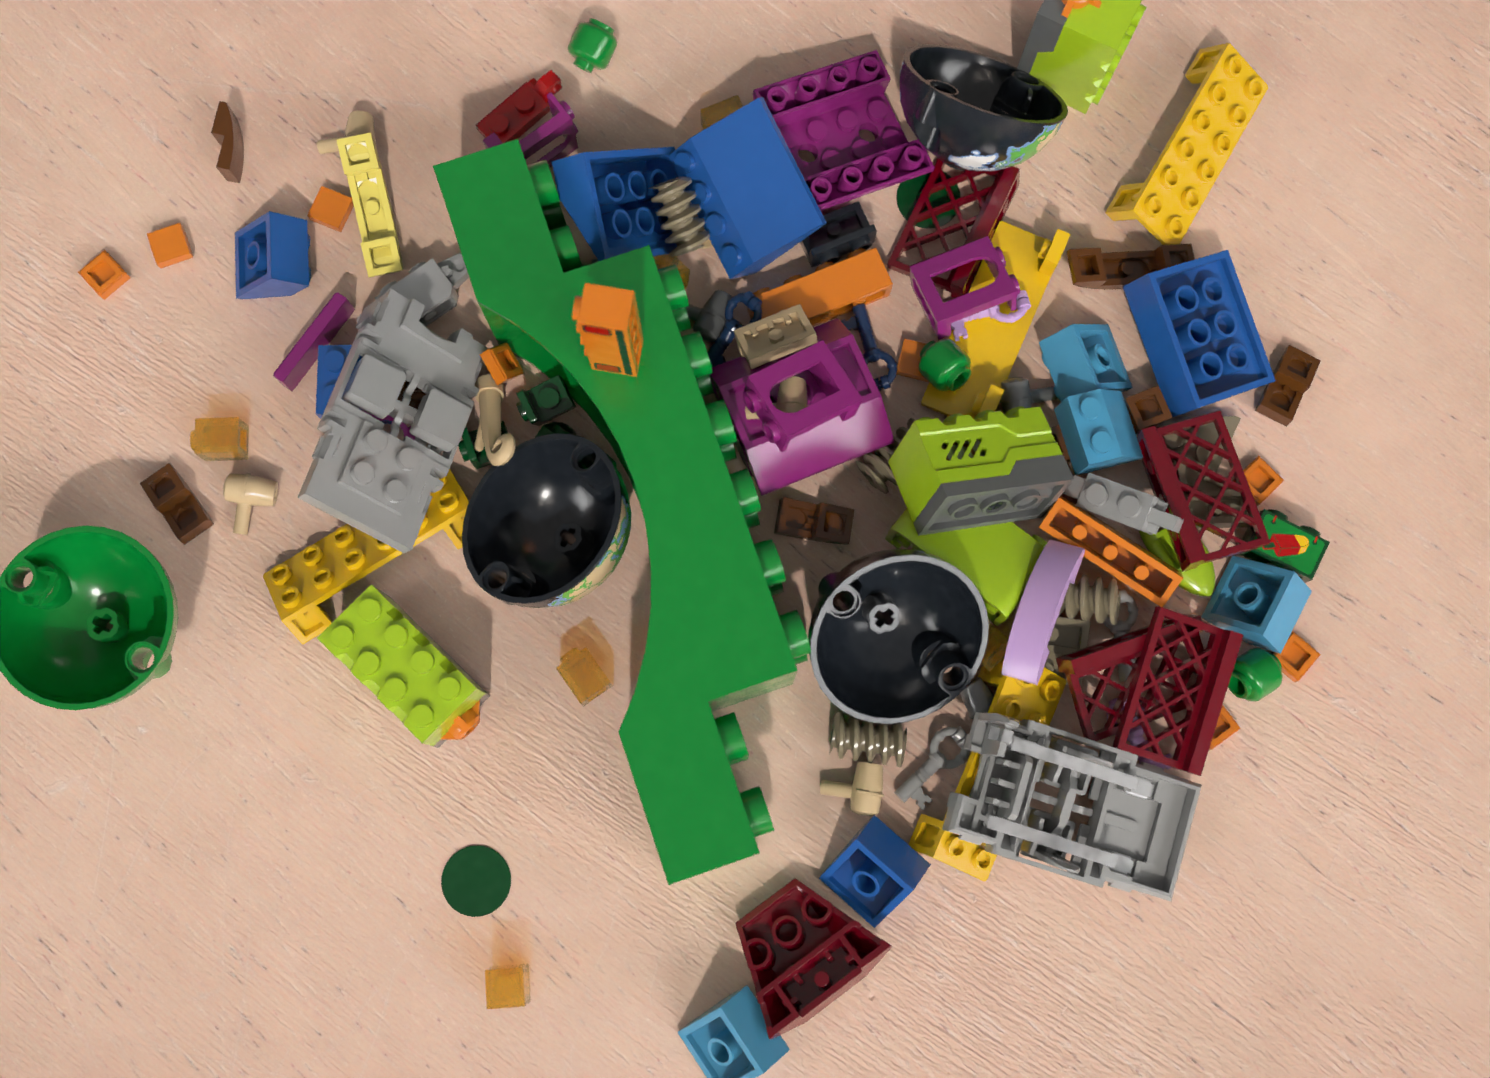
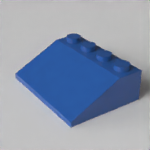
[668,97,827,279]
[552,146,678,261]
[1123,250,1276,418]

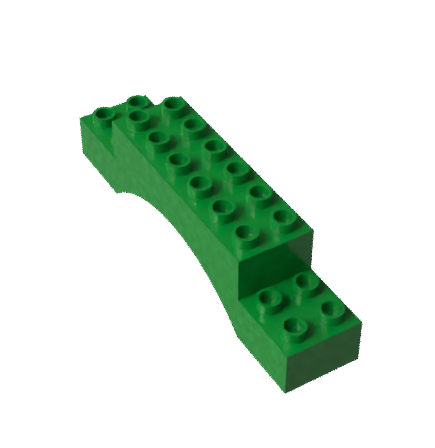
[433,139,811,885]

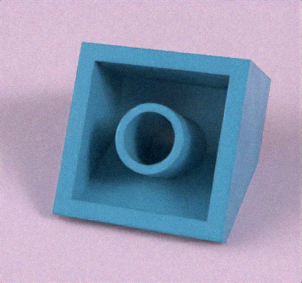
[1039,324,1133,402]
[1054,389,1143,476]
[1201,556,1312,654]
[677,985,790,1078]

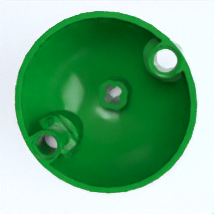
[0,526,178,710]

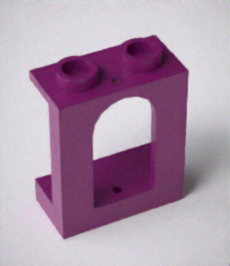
[483,92,579,168]
[910,236,1020,340]
[743,340,863,453]

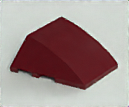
[735,878,892,1040]

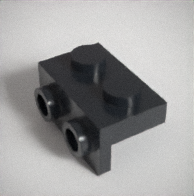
[800,201,877,268]

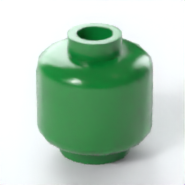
[568,18,617,73]
[918,339,971,391]
[1228,648,1283,702]

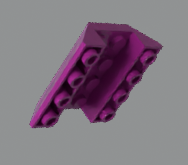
[753,50,935,210]
[709,318,894,496]

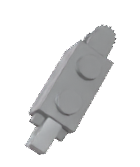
[356,253,469,327]
[1063,473,1184,535]

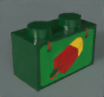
[1239,509,1330,583]

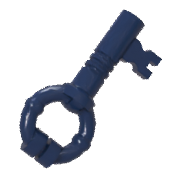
[707,291,762,367]
[840,304,897,391]

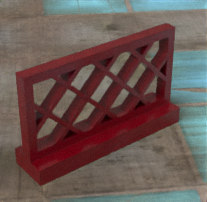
[887,159,1020,298]
[1137,411,1271,572]
[1112,606,1244,776]
[1056,614,1204,741]

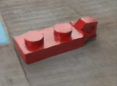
[476,70,563,143]

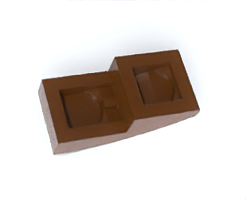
[211,101,244,183]
[1255,345,1321,427]
[140,463,214,545]
[774,497,855,545]

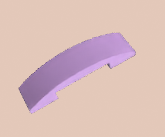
[1001,539,1085,685]

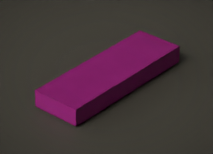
[273,292,355,392]

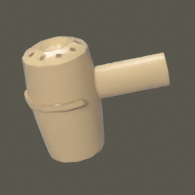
[317,111,376,154]
[745,376,808,420]
[223,473,278,535]
[820,762,884,816]

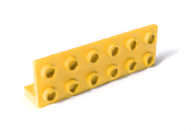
[1105,43,1268,245]
[921,221,1071,419]
[263,469,469,644]
[908,647,1066,881]

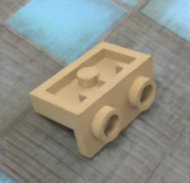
[734,304,818,369]

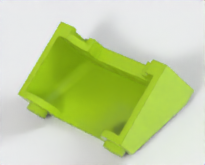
[885,508,1047,626]

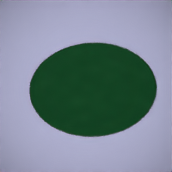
[896,171,961,229]
[441,846,511,917]

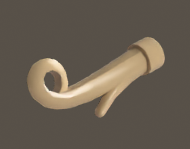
[474,374,515,466]

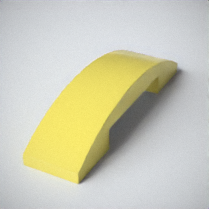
[336,132,404,278]

